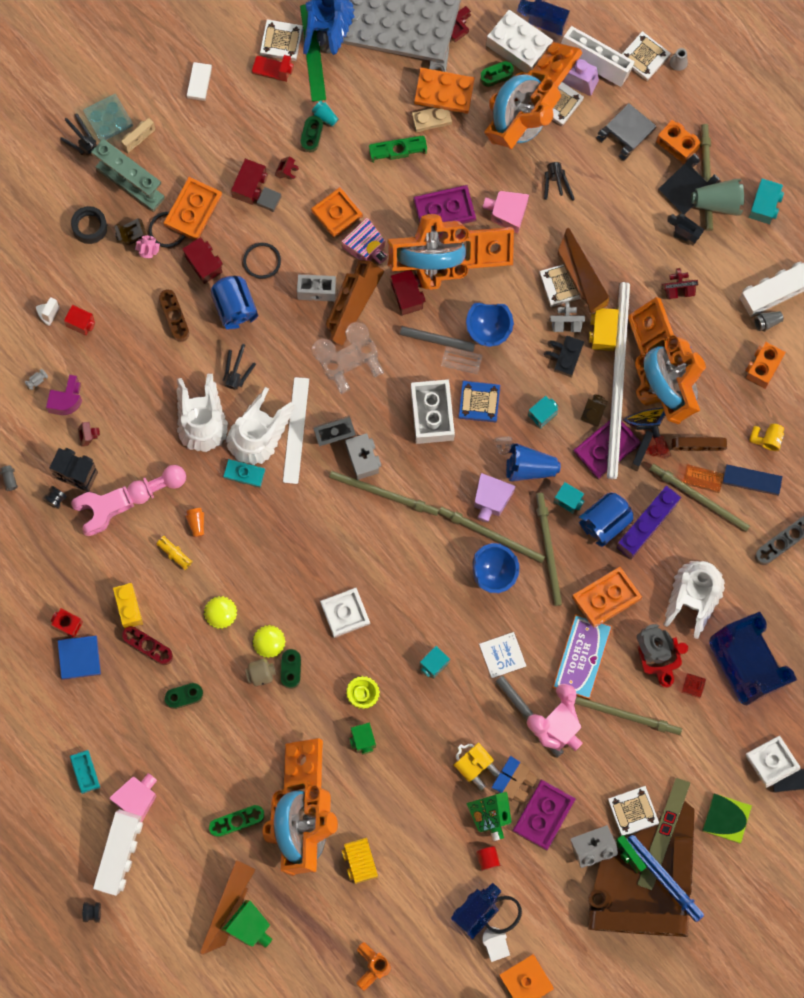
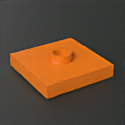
[311,187,363,238]
[499,954,554,998]

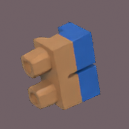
[491,756,538,804]

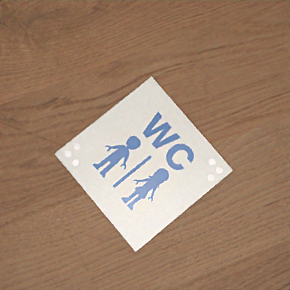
[479,632,526,678]

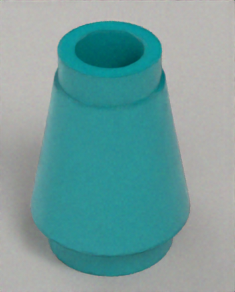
[311,100,339,127]

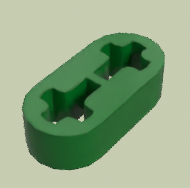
[480,61,514,87]

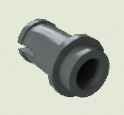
[0,465,18,491]

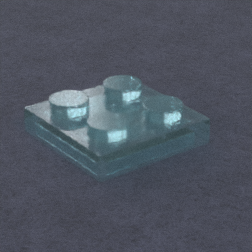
[83,93,133,141]

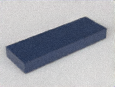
[722,464,783,496]

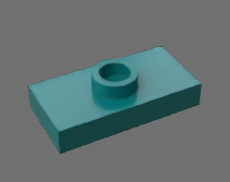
[223,459,266,488]
[69,750,101,794]

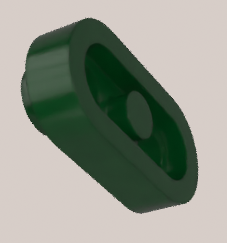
[300,116,323,153]
[281,649,301,689]
[164,683,203,709]

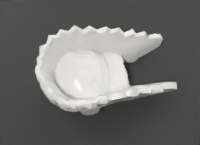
[176,374,228,452]
[226,387,296,465]
[663,561,725,639]

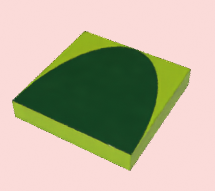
[702,793,752,844]

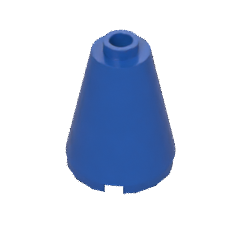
[506,443,561,482]

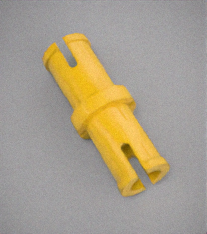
[156,536,193,570]

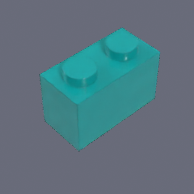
[749,178,784,225]

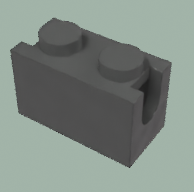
[313,415,356,446]

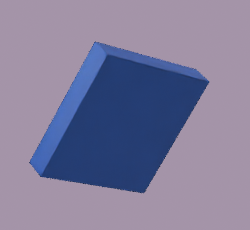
[58,635,101,680]

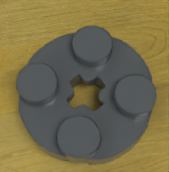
[636,624,674,663]

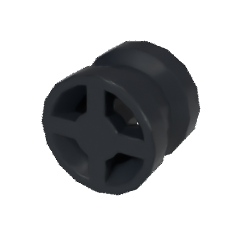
[42,486,67,509]
[82,902,101,923]

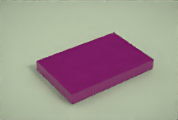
[413,185,476,224]
[573,419,641,480]
[512,779,576,851]

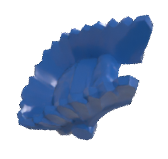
[303,0,355,55]

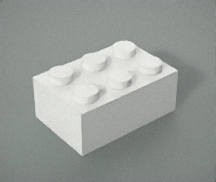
[486,10,553,73]
[411,380,455,444]

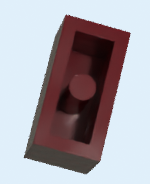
[231,158,268,205]
[182,237,223,284]
[390,270,426,316]

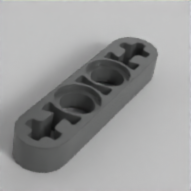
[755,516,804,565]

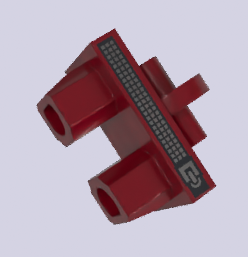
[662,268,698,299]

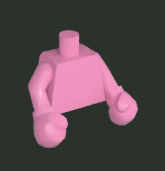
[527,684,583,751]

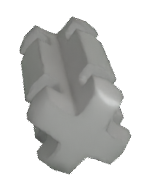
[25,369,48,390]

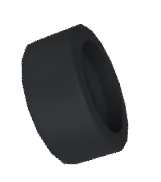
[71,206,108,244]

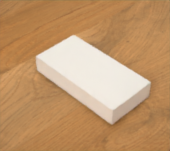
[187,62,212,101]

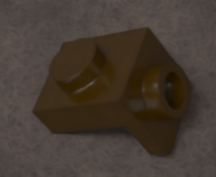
[114,218,147,245]
[581,394,608,426]

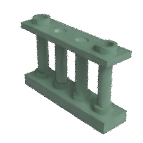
[91,139,165,212]

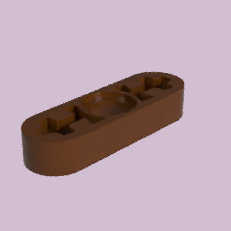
[159,289,189,342]
[672,437,727,451]

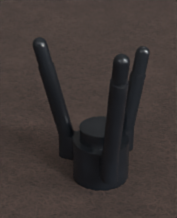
[60,114,97,155]
[544,162,575,201]
[222,344,256,390]

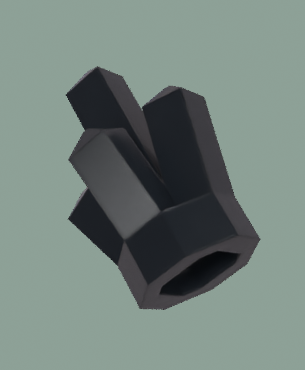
[667,213,705,246]

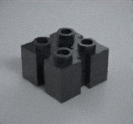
[49,448,98,492]

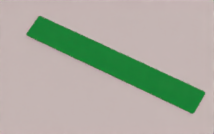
[300,4,326,102]

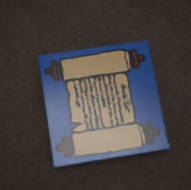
[459,381,500,423]

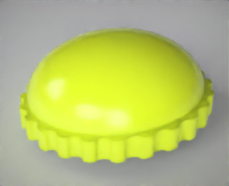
[204,596,237,629]
[253,625,286,658]
[346,676,380,709]

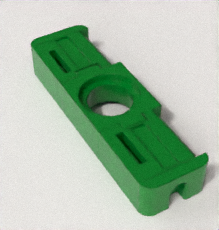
[369,136,427,163]

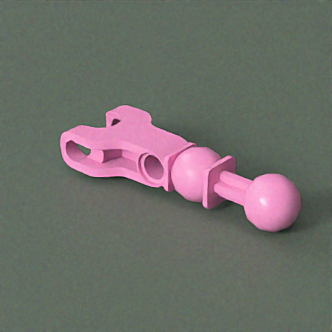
[71,465,186,536]

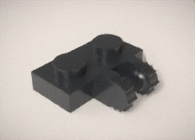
[544,336,584,378]

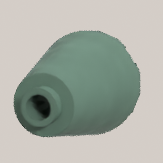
[691,179,744,216]

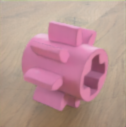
[135,235,160,258]

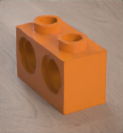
[656,120,701,164]
[745,342,786,389]

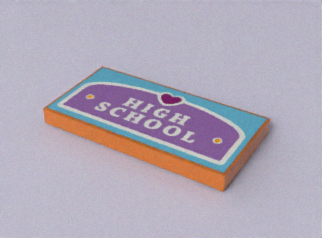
[552,614,612,700]

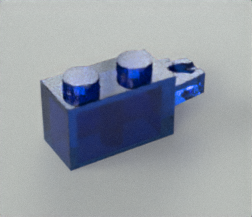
[517,0,570,36]
[450,883,501,940]

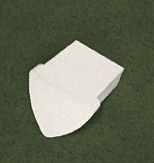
[36,297,60,326]
[482,926,510,962]

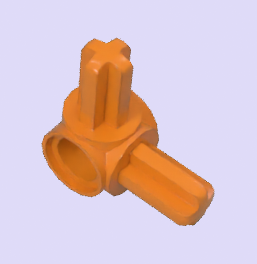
[357,942,391,991]

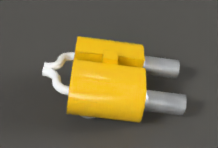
[453,742,500,790]

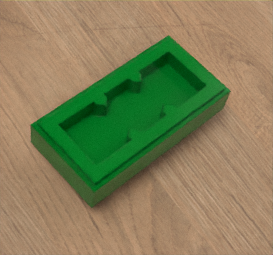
[615,835,646,874]

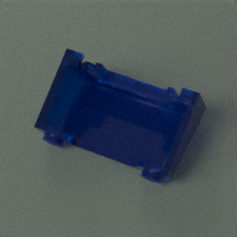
[709,612,797,706]

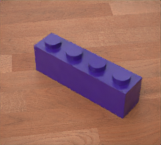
[616,486,681,560]

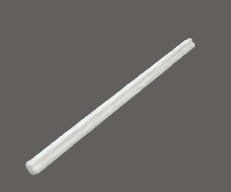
[607,282,630,479]

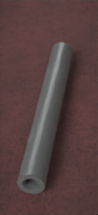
[400,326,475,352]

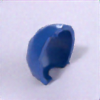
[466,303,514,347]
[472,543,519,593]

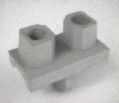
[550,302,585,332]

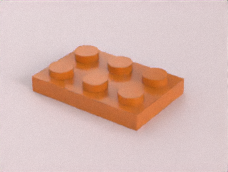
[414,68,475,114]
[164,177,222,240]
[572,567,642,628]

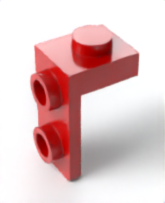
[252,55,294,82]

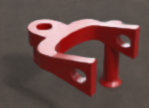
[637,637,688,688]

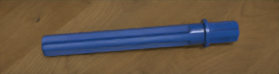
[627,835,704,922]

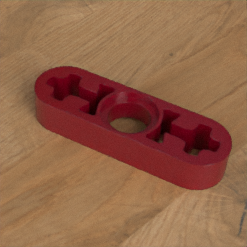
[122,626,173,665]

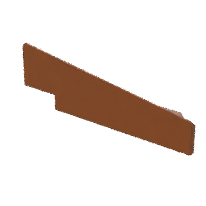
[558,228,610,313]
[326,260,384,346]
[200,860,256,955]

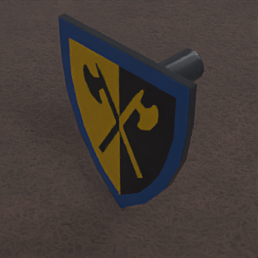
[623,407,666,438]

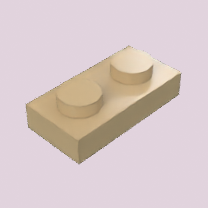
[412,108,452,132]
[121,118,155,153]

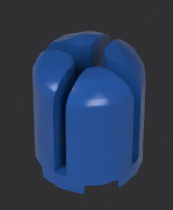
[211,276,259,330]
[578,492,634,547]

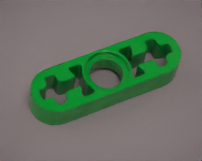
[209,805,265,838]

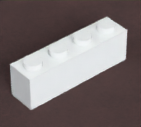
[561,26,635,87]
[740,261,804,317]
[93,809,143,896]

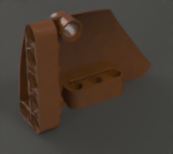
[588,801,695,937]

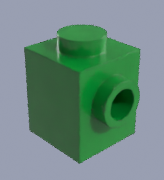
[349,722,376,755]

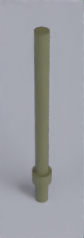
[700,124,713,231]
[649,463,750,532]
[329,471,439,516]
[536,493,562,606]
[439,506,545,563]
[574,696,682,735]

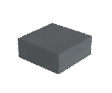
[257,187,282,212]

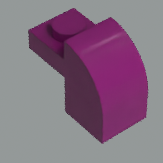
[46,374,82,415]

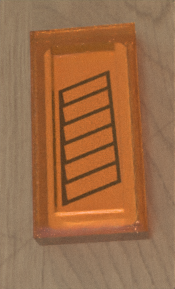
[683,464,724,493]

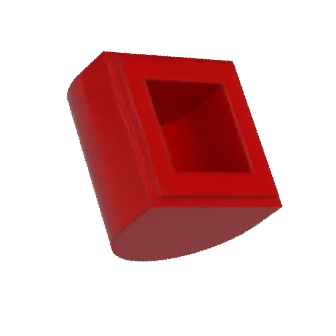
[476,846,501,871]

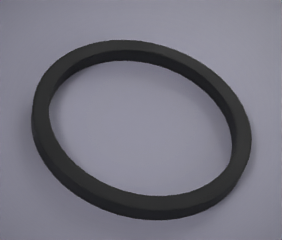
[149,212,185,248]
[243,243,281,279]
[483,896,522,934]

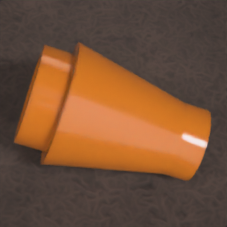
[186,508,205,537]

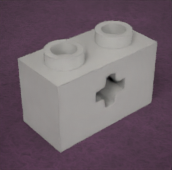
[297,274,336,301]
[345,433,381,480]
[570,825,618,868]

